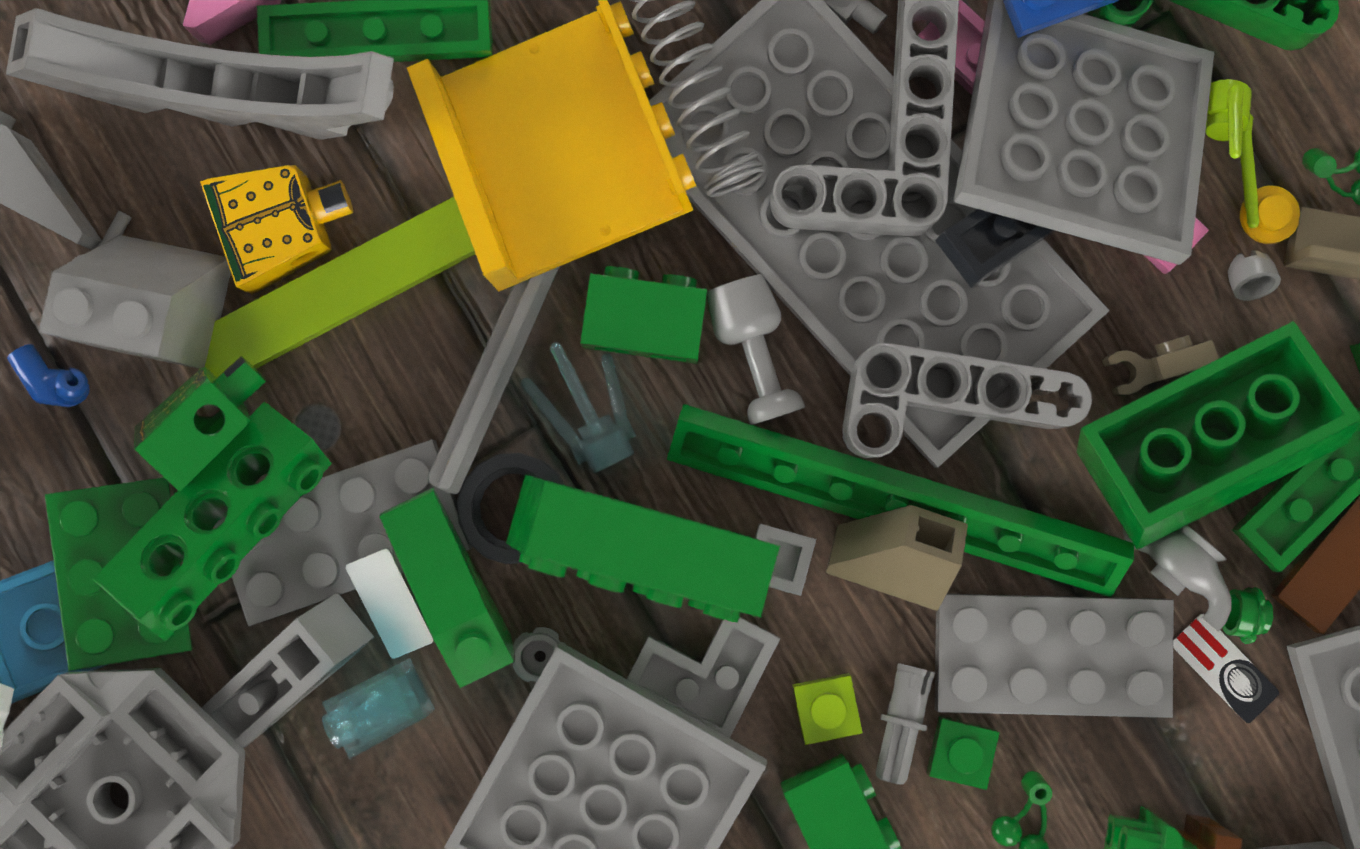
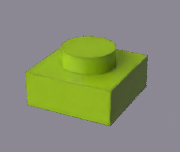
[792,673,863,745]

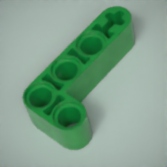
[1088,0,1339,51]

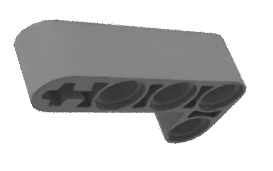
[842,343,1092,458]

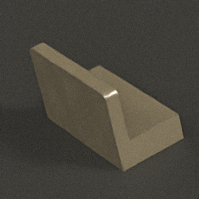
[1284,207,1360,280]

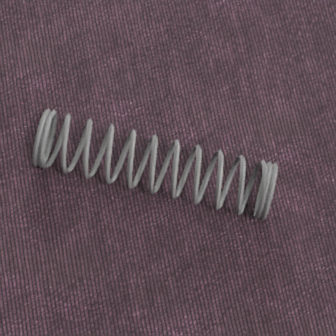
[629,0,766,197]

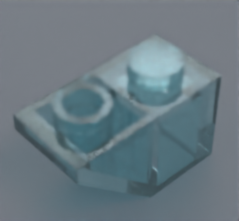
[322,658,435,759]

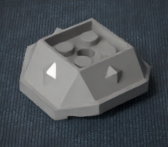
[0,668,245,849]

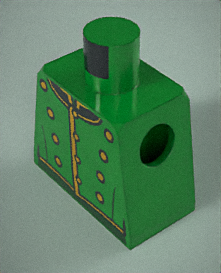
[134,356,266,492]

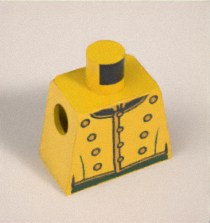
[200,165,353,294]

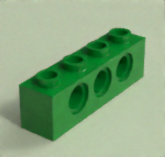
[93,401,332,641]

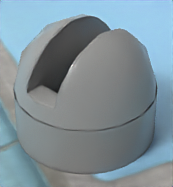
[1228,250,1281,301]

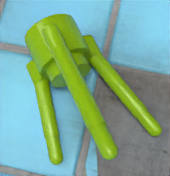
[1205,79,1259,228]

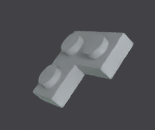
[627,617,780,738]

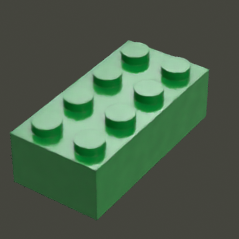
[1076,321,1360,550]
[506,475,780,623]

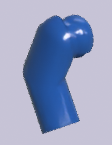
[7,344,90,408]

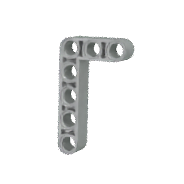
[770,0,959,236]

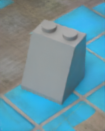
[39,235,231,369]

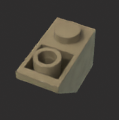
[826,505,968,611]

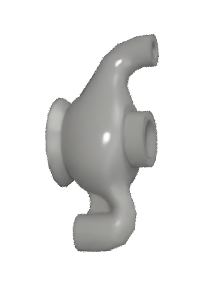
[1122,525,1231,632]

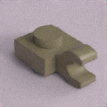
[1102,335,1219,396]

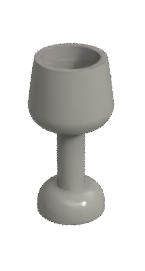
[707,274,805,425]

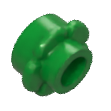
[1222,587,1273,644]

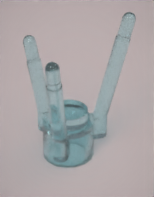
[521,343,636,474]

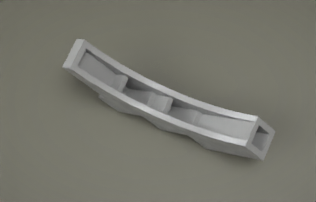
[6,8,394,140]

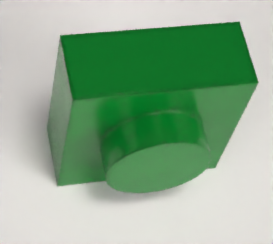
[926,716,1000,790]

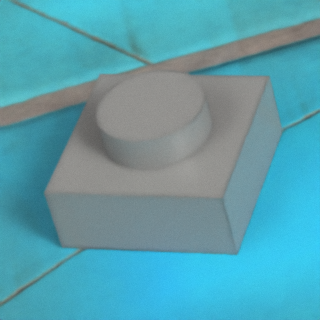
[755,523,817,596]

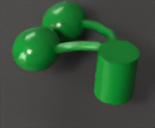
[1302,148,1360,205]
[991,771,1052,849]

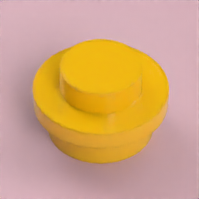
[1240,185,1300,244]

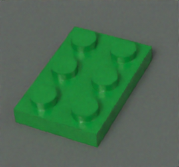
[45,477,193,671]

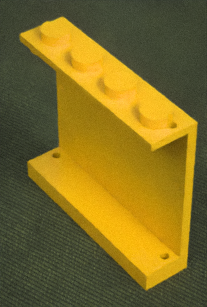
[407,0,696,292]

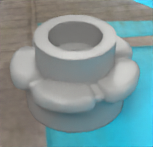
[513,627,565,682]

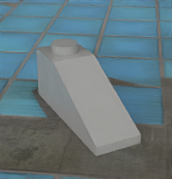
[0,111,102,250]
[202,592,374,749]

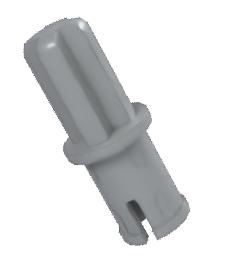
[876,663,935,784]

